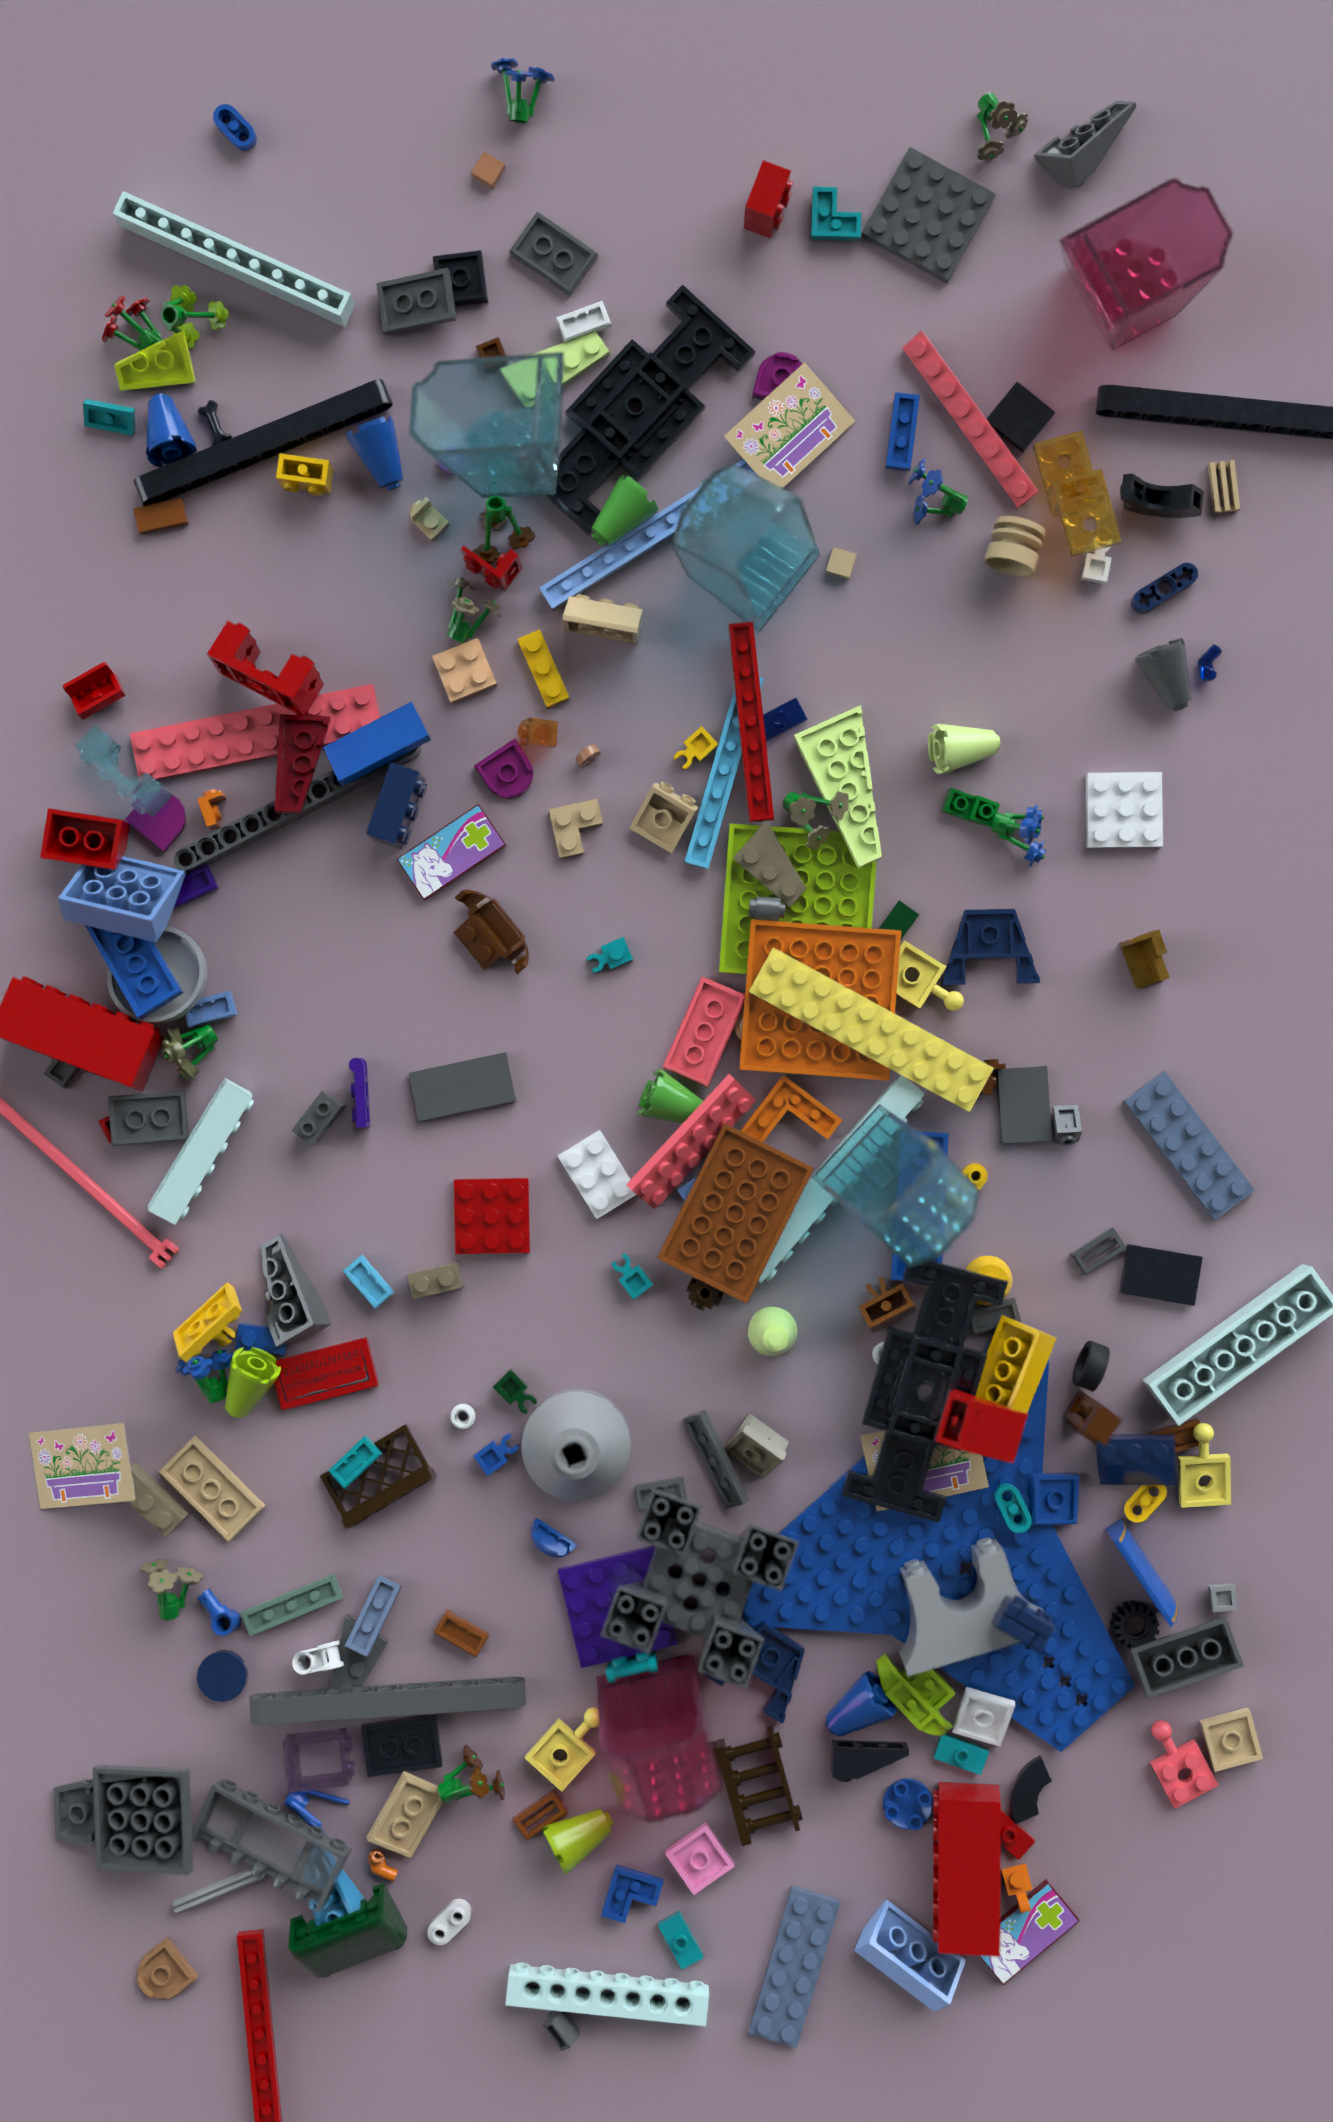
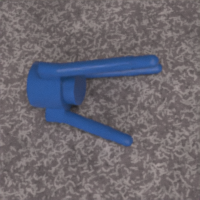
[283,1785,350,1834]

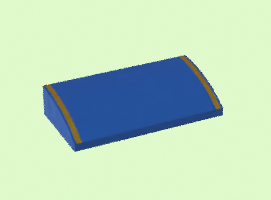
[1105,1518,1179,1627]

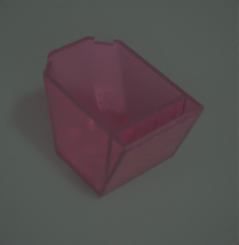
[1059,178,1233,351]
[597,1653,722,1823]

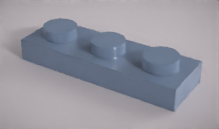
[345,1575,402,1657]

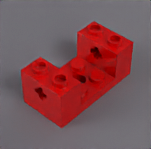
[207,620,324,715]

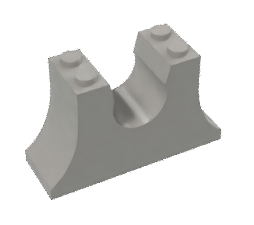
[899,1537,1055,1676]

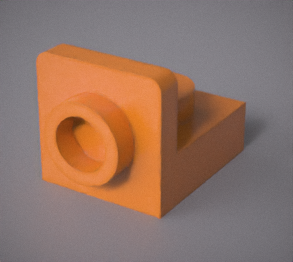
[197,789,227,830]

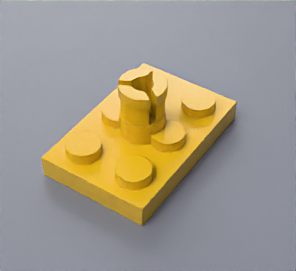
[173,1282,242,1363]

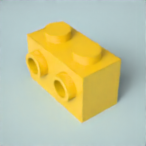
[276,453,334,496]

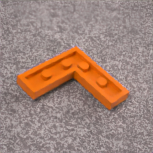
[740,1075,842,1142]

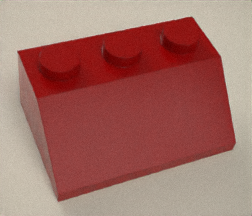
[40,808,130,870]

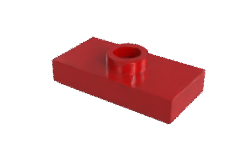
[1001,1809,1035,1860]

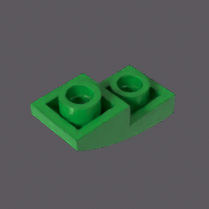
[941,788,1000,828]

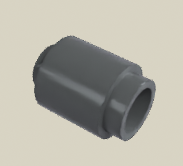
[749,896,785,921]

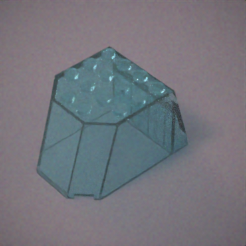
[409,352,564,498]
[671,464,820,632]
[812,1104,980,1267]

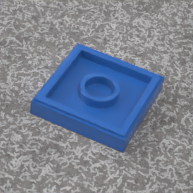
[1029,1473,1080,1525]

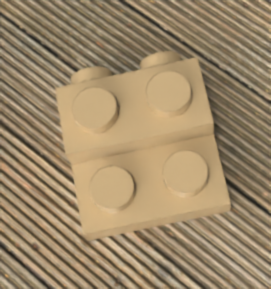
[629,782,699,853]

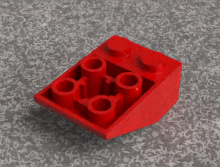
[935,1389,1028,1463]

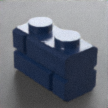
[992,1595,1055,1653]

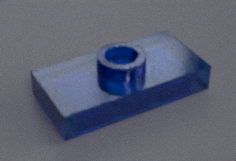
[763,698,808,742]

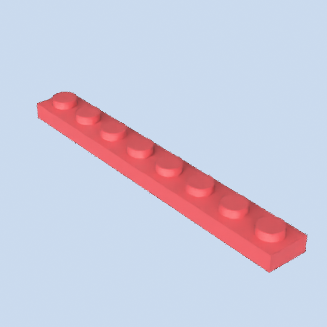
[902,331,1039,508]

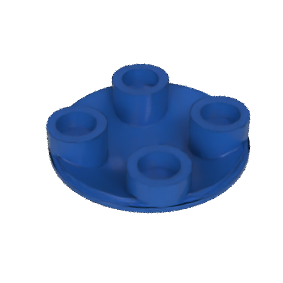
[883,1778,933,1830]

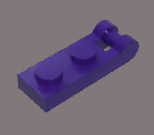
[349,1057,370,1128]

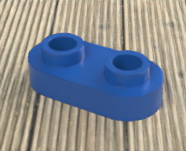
[213,104,257,151]

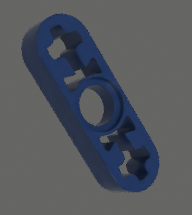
[1131,563,1198,614]

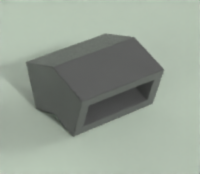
[542,2010,579,2051]

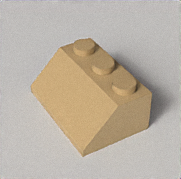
[562,594,643,644]

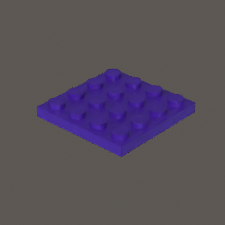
[558,1545,678,1668]

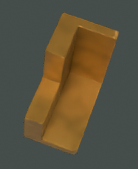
[1119,929,1170,989]

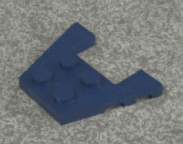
[942,909,1040,985]
[703,1621,805,1724]

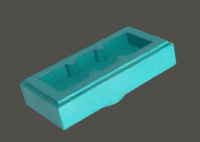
[328,1435,383,1489]
[933,1734,989,1775]
[658,1910,704,1970]

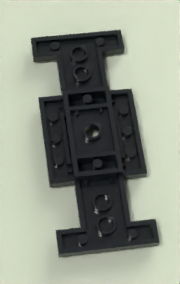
[515,284,756,535]
[841,1254,1008,1522]

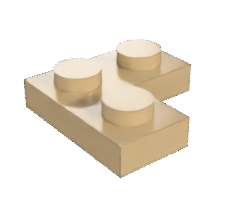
[549,799,603,859]

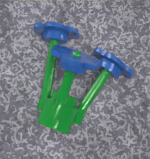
[491,58,555,123]
[908,458,968,524]

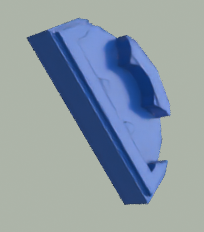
[531,1518,578,1558]

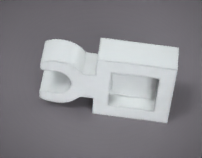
[1081,537,1112,584]

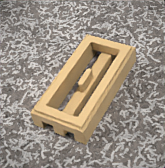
[1208,460,1240,514]

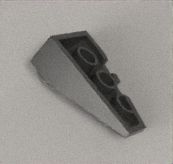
[1034,101,1136,187]
[261,1234,331,1347]

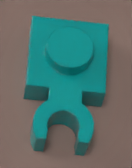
[587,937,633,973]
[612,1253,653,1300]

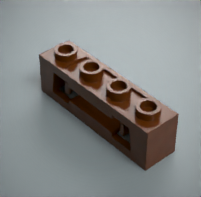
[1063,1390,1123,1446]

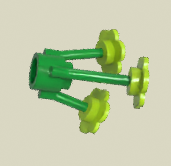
[161,285,229,349]

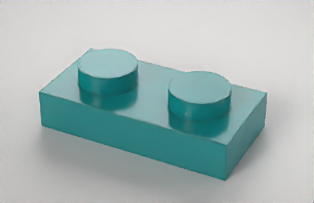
[83,399,136,436]

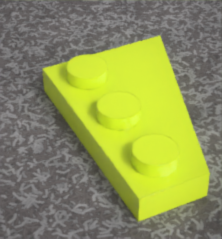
[114,330,195,391]

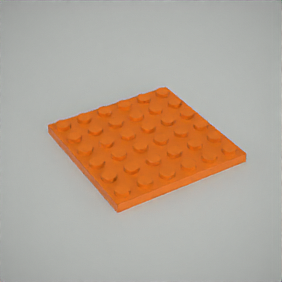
[739,919,901,1081]

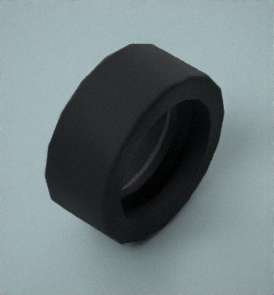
[1072,1340,1110,1392]

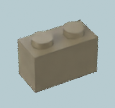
[407,1261,465,1299]

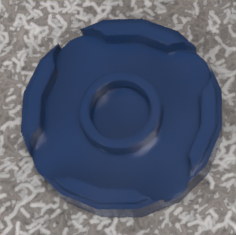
[197,1650,248,1702]

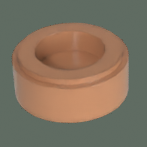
[576,744,601,767]

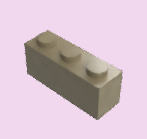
[127,1462,190,1538]

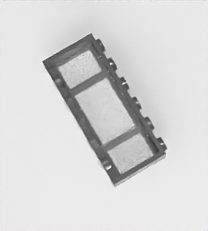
[192,1779,352,1912]

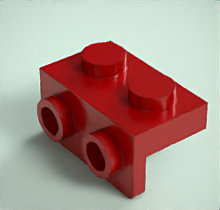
[62,662,126,720]

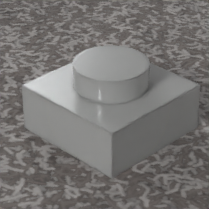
[1208,1583,1238,1612]

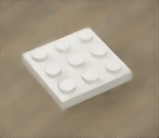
[1085,772,1163,848]

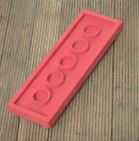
[626,1074,756,1209]

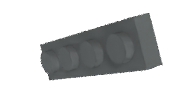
[683,1410,749,1509]

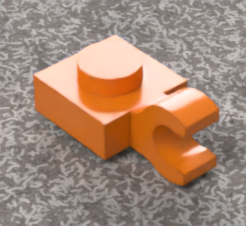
[1001,1863,1033,1913]

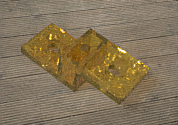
[1033,430,1121,557]

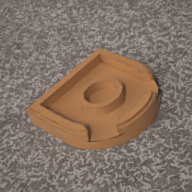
[137,1936,198,2000]

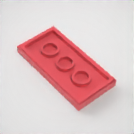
[662,977,745,1088]

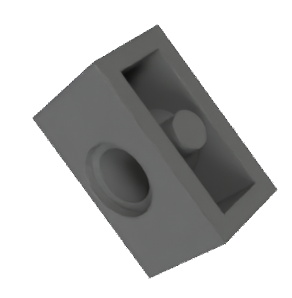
[291,1091,346,1146]

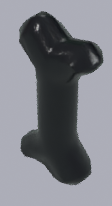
[197,400,233,446]

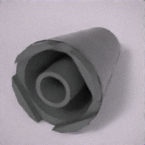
[1135,638,1192,711]

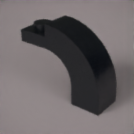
[1120,473,1204,518]

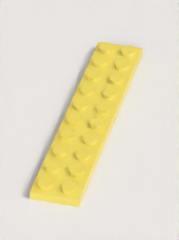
[749,948,994,1112]

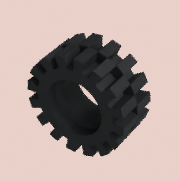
[1110,1600,1159,1649]

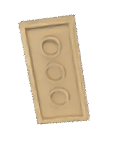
[159,1435,265,1543]

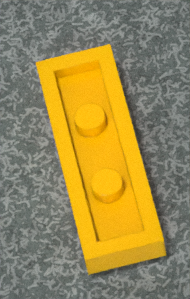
[517,629,570,709]

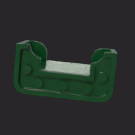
[288,1883,407,1978]

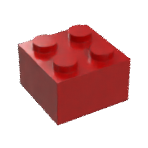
[743,160,793,239]

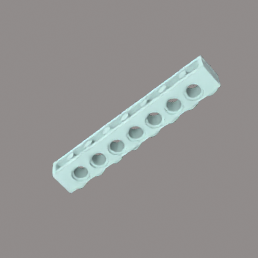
[505,1963,709,2026]

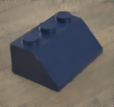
[1096,1434,1177,1485]

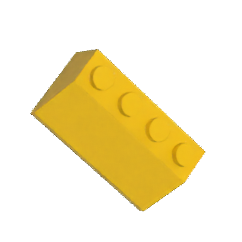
[976,1315,1057,1413]

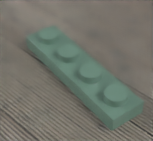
[240,1573,344,1636]

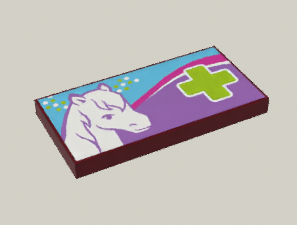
[396,804,507,901]
[979,1879,1080,1985]

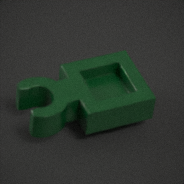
[493,1369,538,1414]

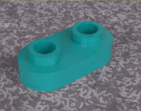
[994,1483,1032,1533]

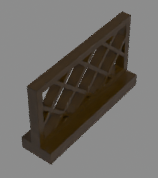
[320,1424,437,1529]

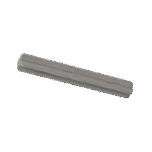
[172,1867,268,1914]

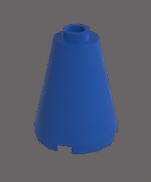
[146,394,197,467]
[346,416,403,491]
[825,1671,897,1737]

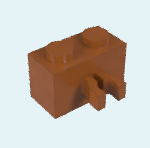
[858,1277,917,1333]

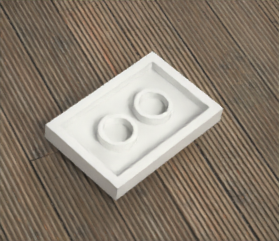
[558,1130,637,1219]

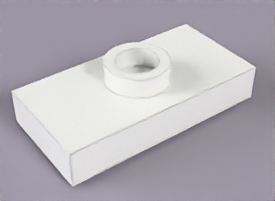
[556,301,611,342]

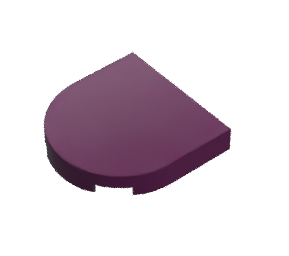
[752,352,802,400]
[474,738,533,798]
[125,791,186,852]

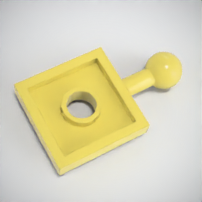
[896,940,964,1011]
[1178,1423,1231,1508]
[525,1707,604,1792]

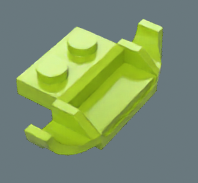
[876,1653,956,1736]

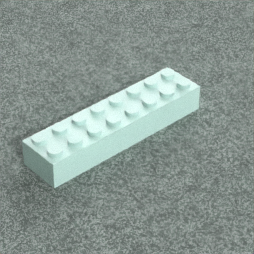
[1142,1264,1333,1426]

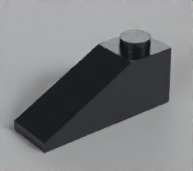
[831,1740,909,1782]

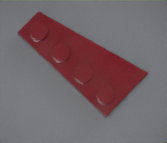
[275,714,331,815]

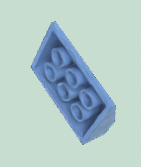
[58,856,186,942]

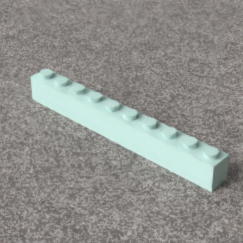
[112,191,355,327]
[759,1074,925,1283]

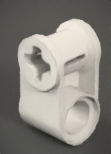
[292,1640,344,1675]

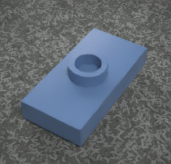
[185,991,238,1028]

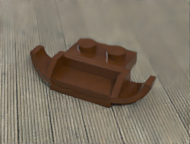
[453,889,529,975]

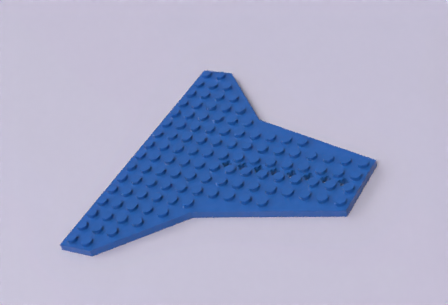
[717,1345,1136,1752]

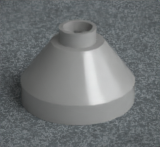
[521,1389,631,1501]

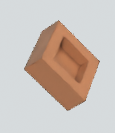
[471,152,506,189]

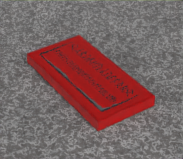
[274,1337,379,1411]

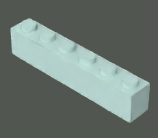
[147,1077,254,1225]

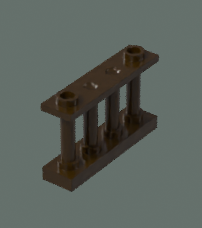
[715,1725,803,1846]

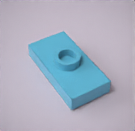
[342,1254,395,1309]

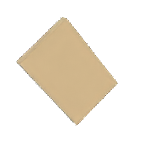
[366,1771,443,1859]

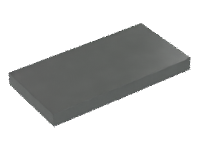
[408,1052,517,1121]

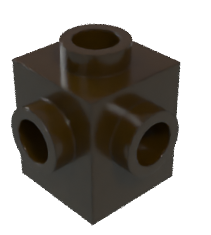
[686,1278,724,1311]

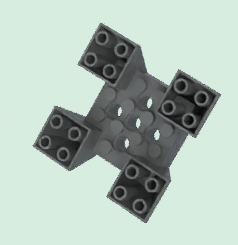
[601,1489,799,1688]

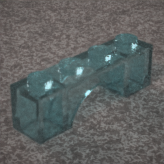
[75,725,173,817]

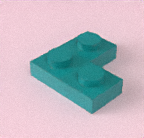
[811,186,862,241]

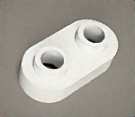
[427,1899,471,1945]

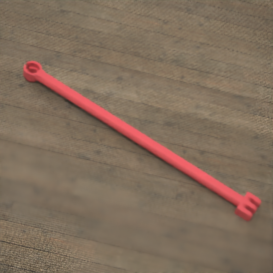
[0,1097,179,1269]

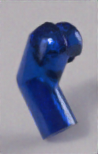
[1198,644,1222,681]

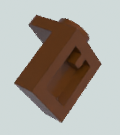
[979,1059,1006,1095]

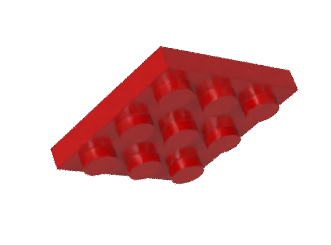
[454,1178,530,1254]

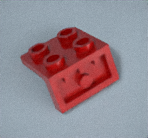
[460,545,522,591]

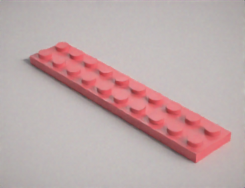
[130,684,380,783]

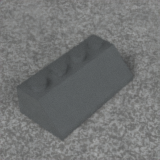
[1130,1616,1244,1699]

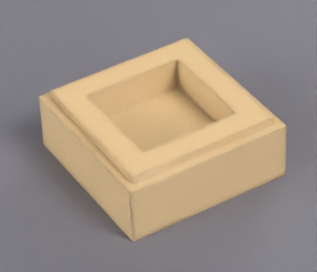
[826,547,857,580]

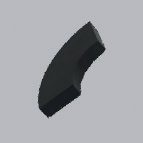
[1010,1756,1052,1824]

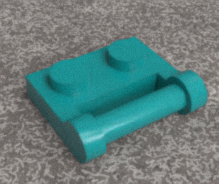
[605,1651,658,1683]

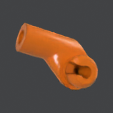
[368,1849,398,1882]

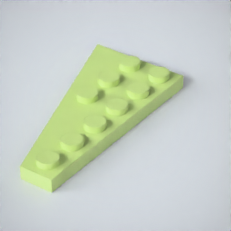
[793,705,882,869]

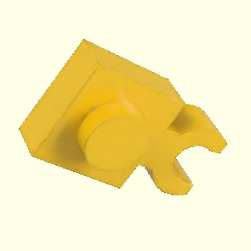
[673,726,718,770]

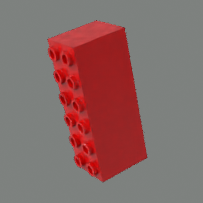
[0,976,165,1092]
[933,1782,1001,1957]

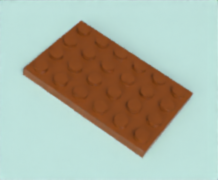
[657,1123,814,1304]

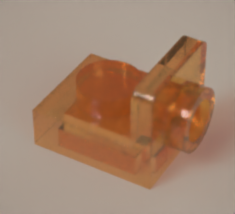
[517,717,558,748]

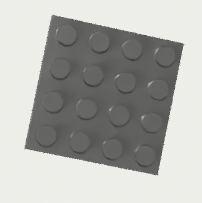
[861,147,996,284]

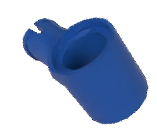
[197,1588,241,1636]

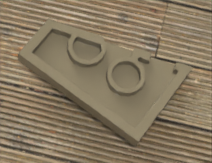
[733,821,806,908]

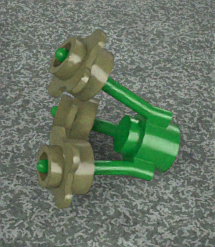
[162,1024,219,1081]

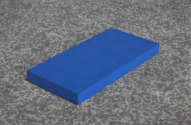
[323,701,431,786]

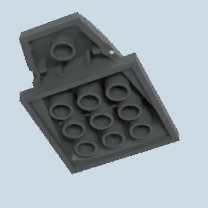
[54,1765,193,1875]

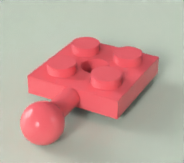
[1150,1720,1219,1809]

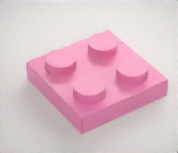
[665,1822,735,1895]

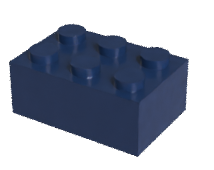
[366,762,427,849]

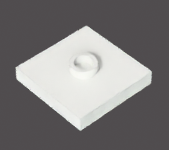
[952,1687,1015,1747]

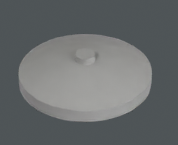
[107,926,207,1025]

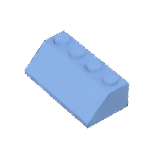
[854,1900,966,2012]

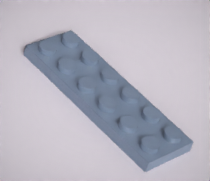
[1123,1071,1255,1220]
[749,1885,840,2048]

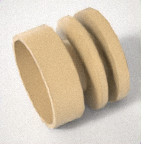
[984,516,1046,577]

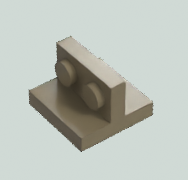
[724,1413,789,1479]

